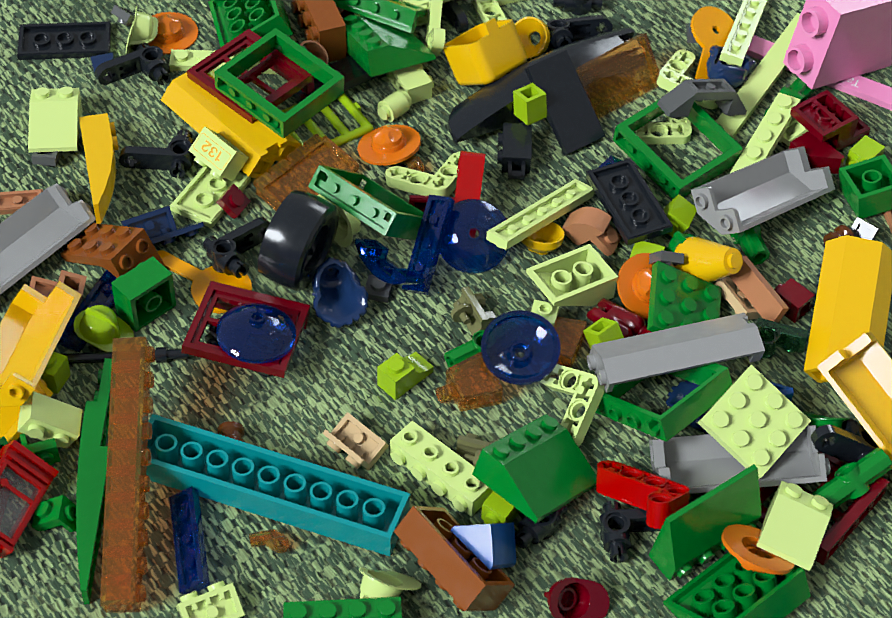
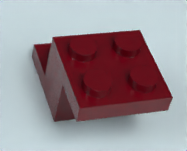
[790,90,871,151]

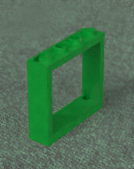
[214,28,344,139]
[613,100,743,199]
[308,165,437,242]
[589,363,732,442]

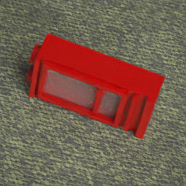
[0,440,59,558]

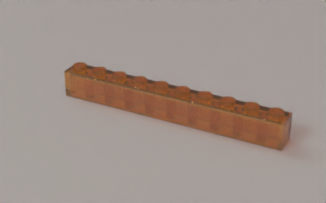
[100,337,155,613]

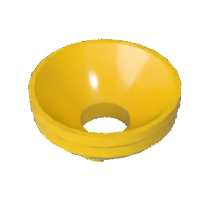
[515,17,550,58]
[521,222,564,255]

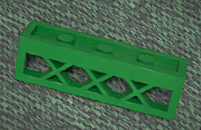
[334,0,427,33]

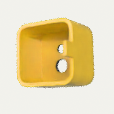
[443,18,527,86]

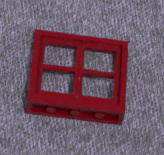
[187,29,315,124]
[181,281,310,378]
[759,451,889,565]

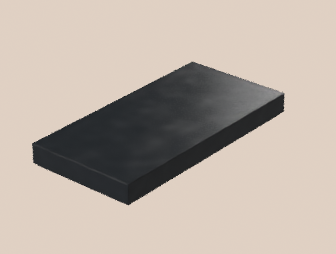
[17,21,112,60]
[525,50,606,155]
[283,56,385,102]
[586,158,673,246]

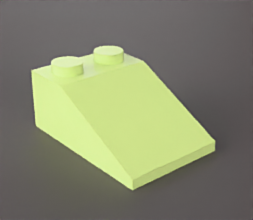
[28,87,82,153]
[526,244,618,306]
[756,481,833,571]

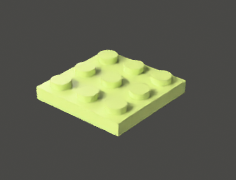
[698,365,811,479]

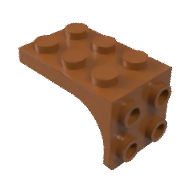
[60,223,165,278]

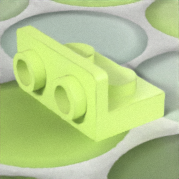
[176,581,245,618]

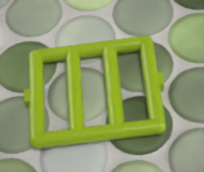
[281,93,373,160]

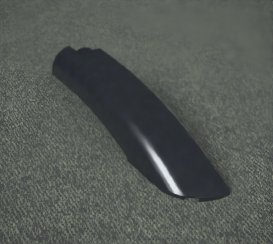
[448,27,646,143]

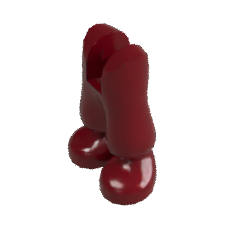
[586,298,651,338]

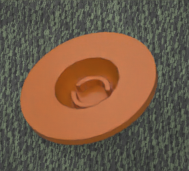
[142,12,198,54]
[357,125,421,166]
[617,253,653,320]
[721,524,795,575]

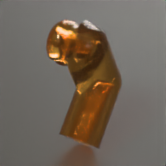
[400,155,425,172]
[249,529,289,553]

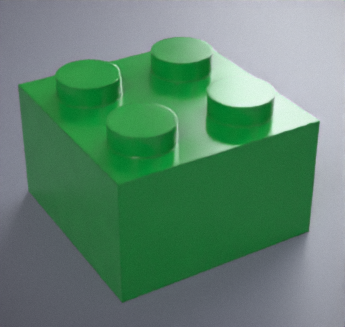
[839,154,892,219]
[111,256,176,332]

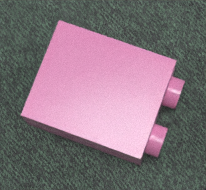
[783,0,892,89]

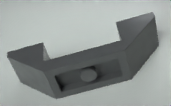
[657,79,747,118]

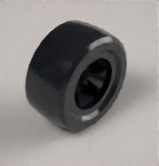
[257,190,339,291]

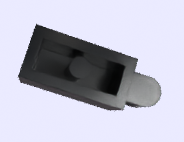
[497,123,532,181]

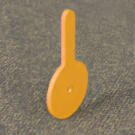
[691,6,734,79]
[157,250,252,313]

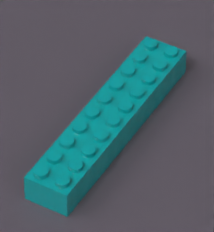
[129,414,410,557]

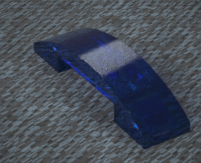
[355,238,428,285]

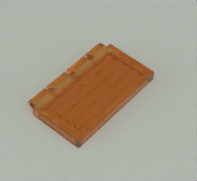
[575,33,660,119]
[253,134,359,211]

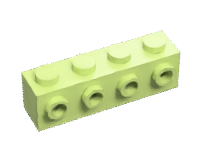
[390,421,493,517]

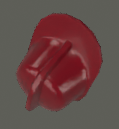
[544,577,610,618]

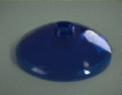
[436,199,508,274]
[216,303,296,364]
[481,310,561,385]

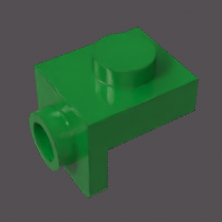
[19,434,61,465]
[32,495,76,532]

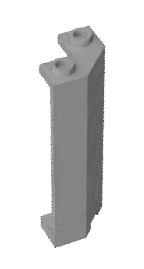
[691,146,835,235]
[0,183,96,294]
[587,313,765,393]
[649,425,830,494]

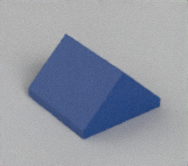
[451,523,516,570]

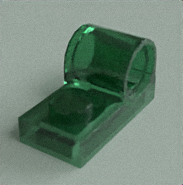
[756,318,809,359]

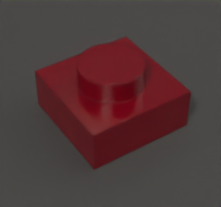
[216,184,251,219]

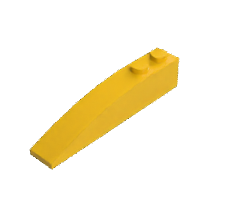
[79,113,119,224]

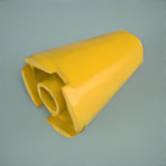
[674,237,743,283]

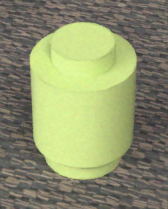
[377,90,412,122]

